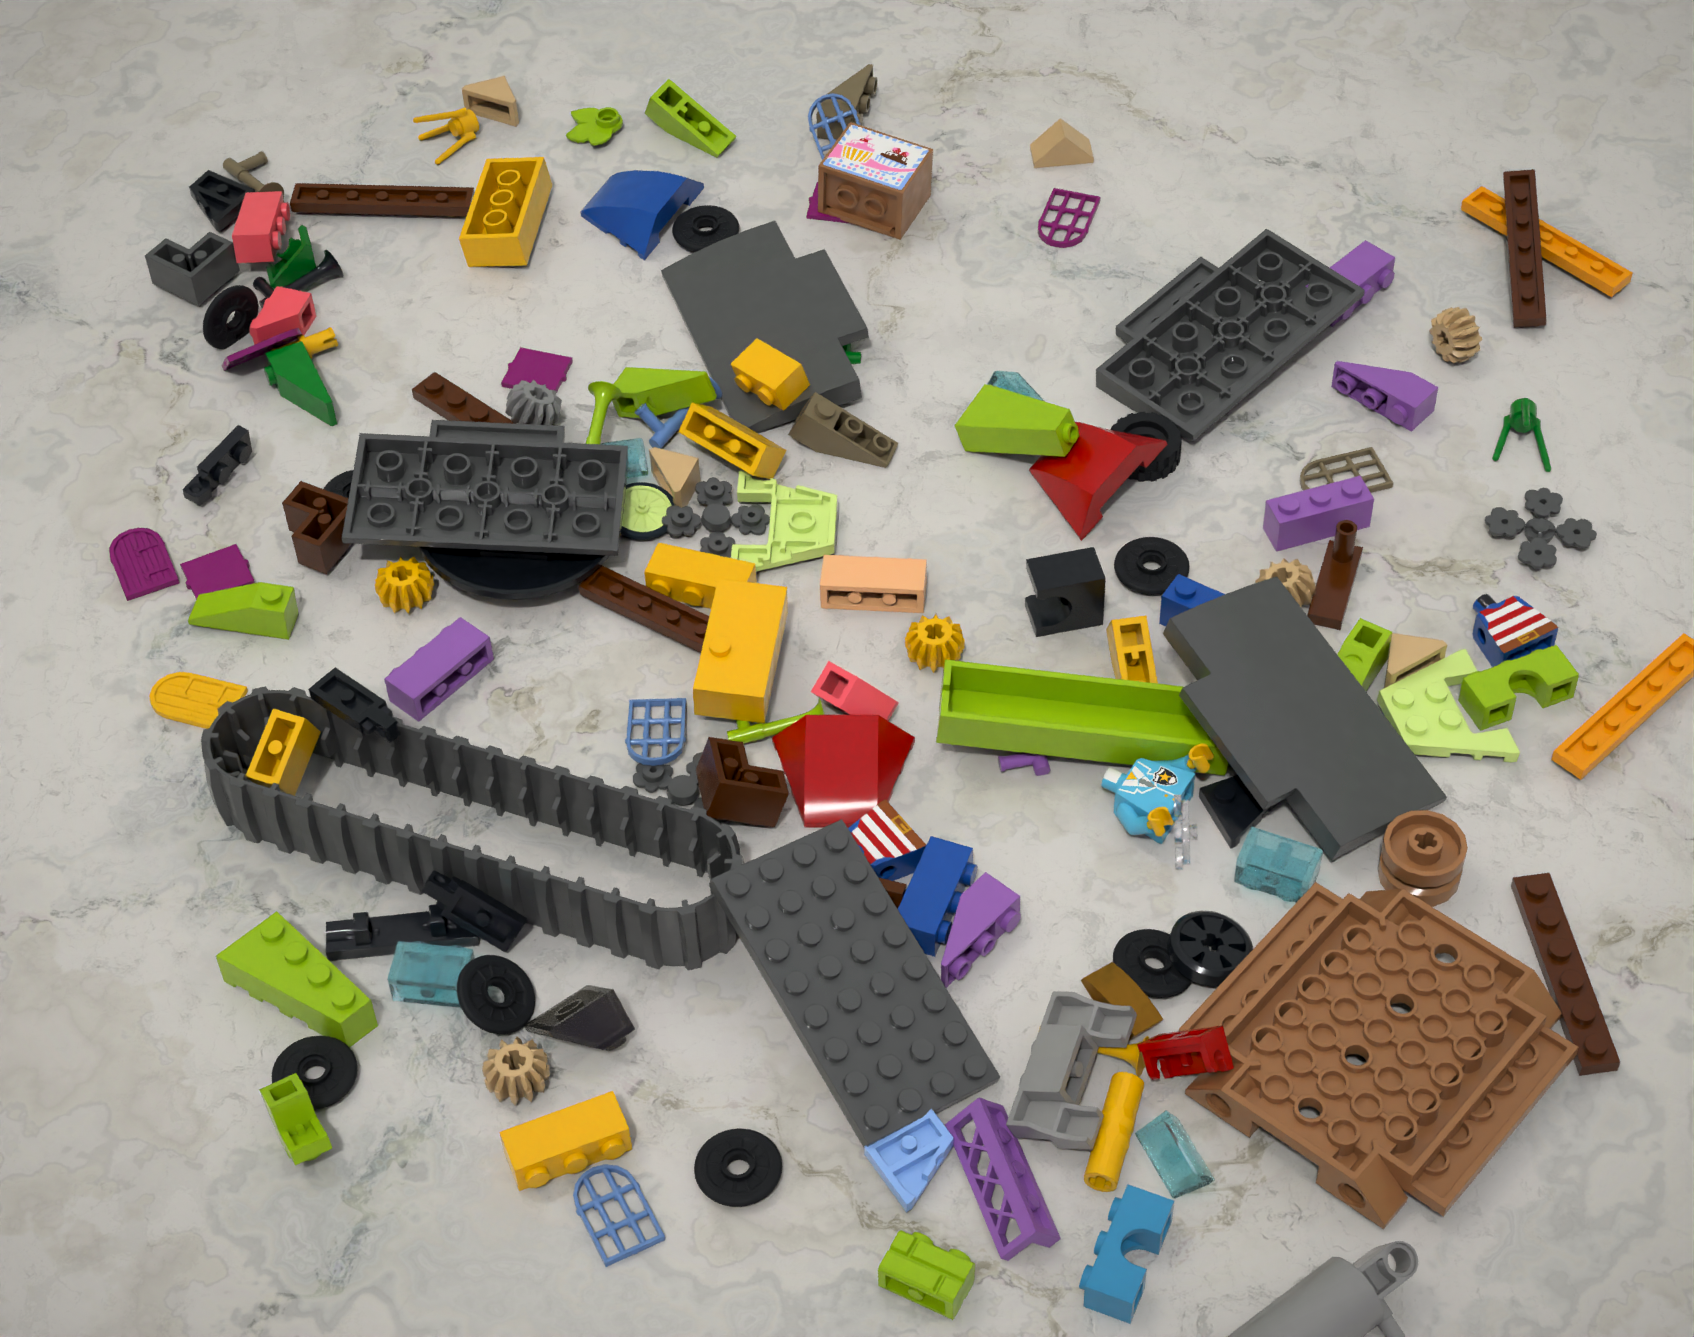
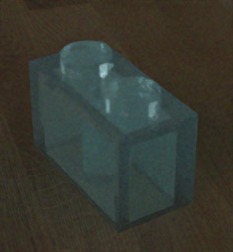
[1234,826,1323,902]
[387,941,475,1008]

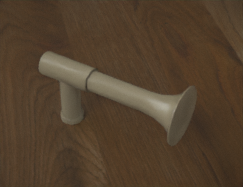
[223,151,284,199]

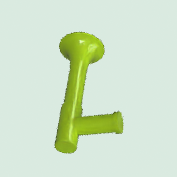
[585,381,622,444]
[727,698,824,744]

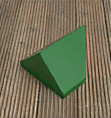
[266,225,316,288]

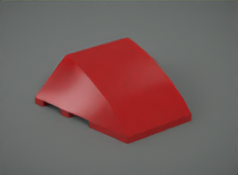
[1029,422,1167,541]
[772,715,915,828]

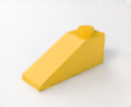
[1106,615,1158,684]

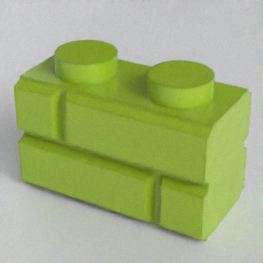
[878,1230,975,1320]

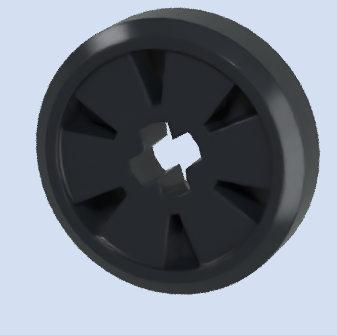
[1167,911,1253,987]

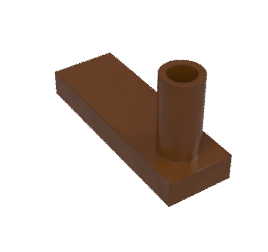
[1307,520,1363,630]

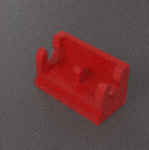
[1137,1025,1234,1080]

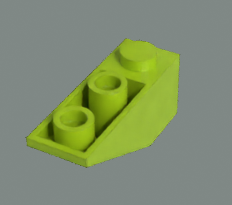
[612,367,717,418]
[1337,618,1392,691]

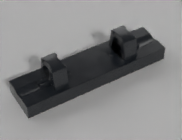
[326,905,479,961]

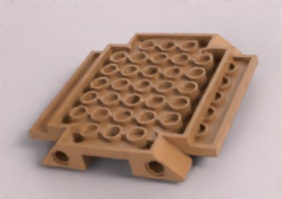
[1178,882,1579,1229]

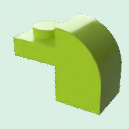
[259,1073,332,1166]

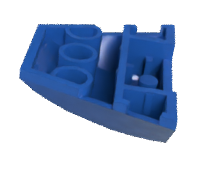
[580,170,704,261]

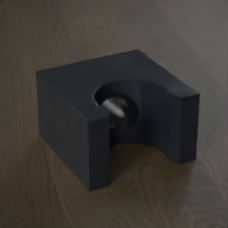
[1025,547,1106,637]

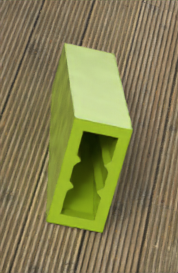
[954,384,1080,457]

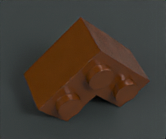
[282,481,351,574]
[695,737,789,827]

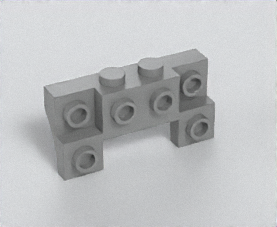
[1006,991,1137,1150]

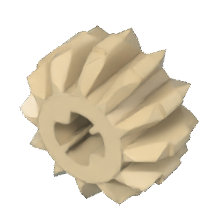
[1429,307,1482,363]
[1255,558,1316,607]
[482,1036,550,1106]

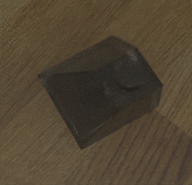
[524,985,635,1051]

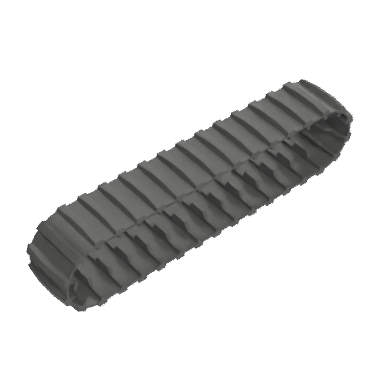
[201,686,745,970]

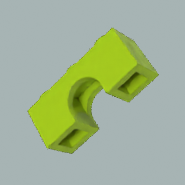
[1458,645,1579,731]

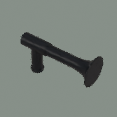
[253,250,344,308]

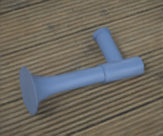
[635,377,722,449]

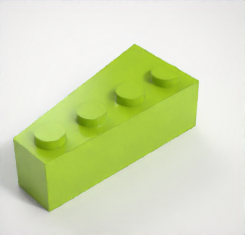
[216,911,378,1047]

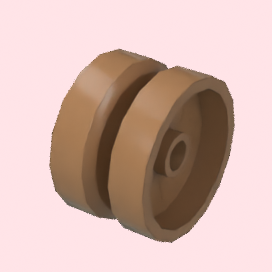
[1378,810,1468,907]

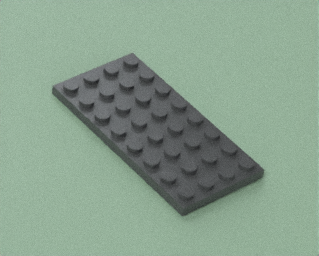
[709,819,1000,1147]

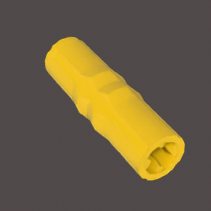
[1084,1072,1144,1192]

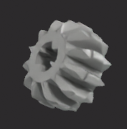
[505,380,562,425]

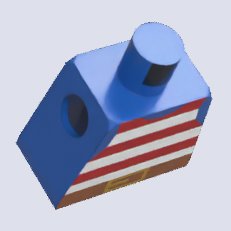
[1472,594,1559,667]
[848,799,926,881]

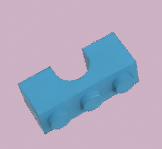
[1079,1184,1174,1324]

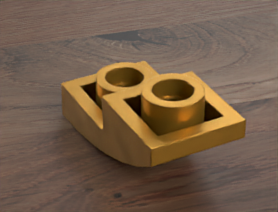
[1081,962,1164,1041]

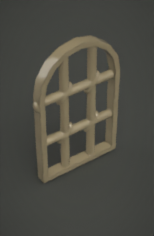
[1300,447,1393,493]

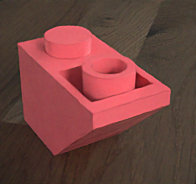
[250,286,316,345]
[811,661,899,721]

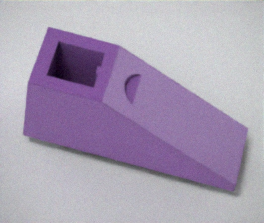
[1331,361,1438,432]
[941,872,1021,988]

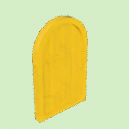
[149,672,248,729]

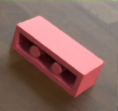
[232,191,290,263]

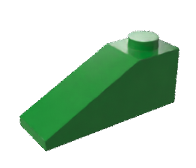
[264,341,337,426]

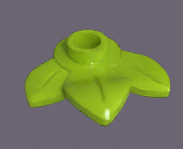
[566,107,623,146]

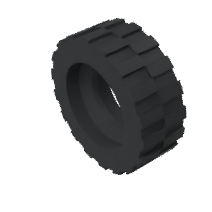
[1111,412,1182,482]

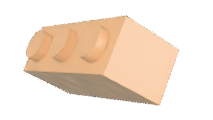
[820,555,927,613]

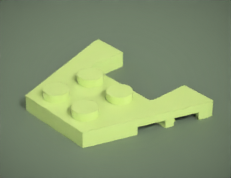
[731,471,838,572]
[1377,649,1520,762]

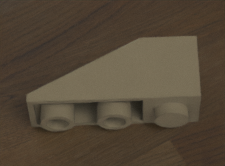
[816,64,878,141]
[788,392,898,468]

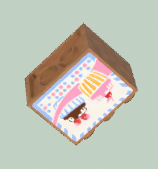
[818,122,933,240]

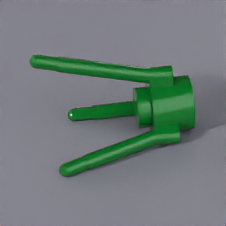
[1492,398,1551,472]

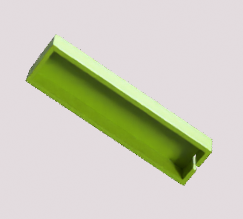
[936,659,1229,776]

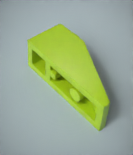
[644,79,736,158]
[188,582,299,640]

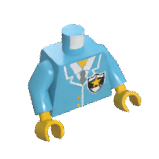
[1101,743,1214,844]

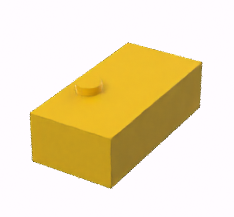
[459,157,552,267]
[693,579,788,723]

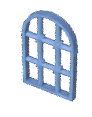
[808,93,860,160]
[625,698,686,766]
[573,1164,665,1267]

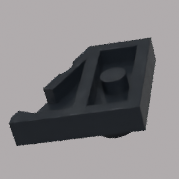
[189,170,255,232]
[1199,775,1279,849]

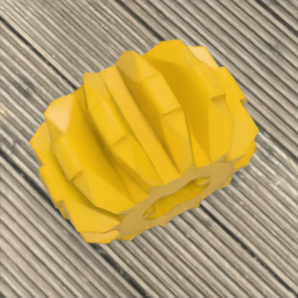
[375,556,434,614]
[905,613,965,673]

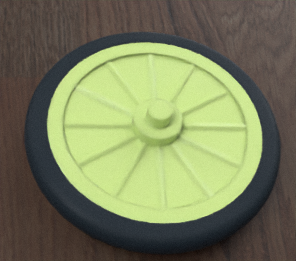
[621,482,674,540]

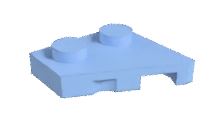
[864,1108,954,1212]

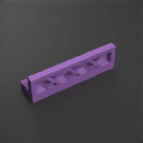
[945,1097,1061,1261]

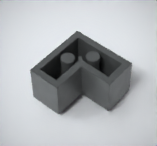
[145,232,240,306]

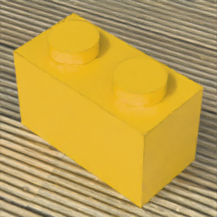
[731,338,810,411]
[246,709,321,796]

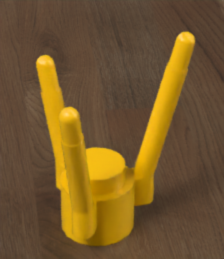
[413,107,479,165]

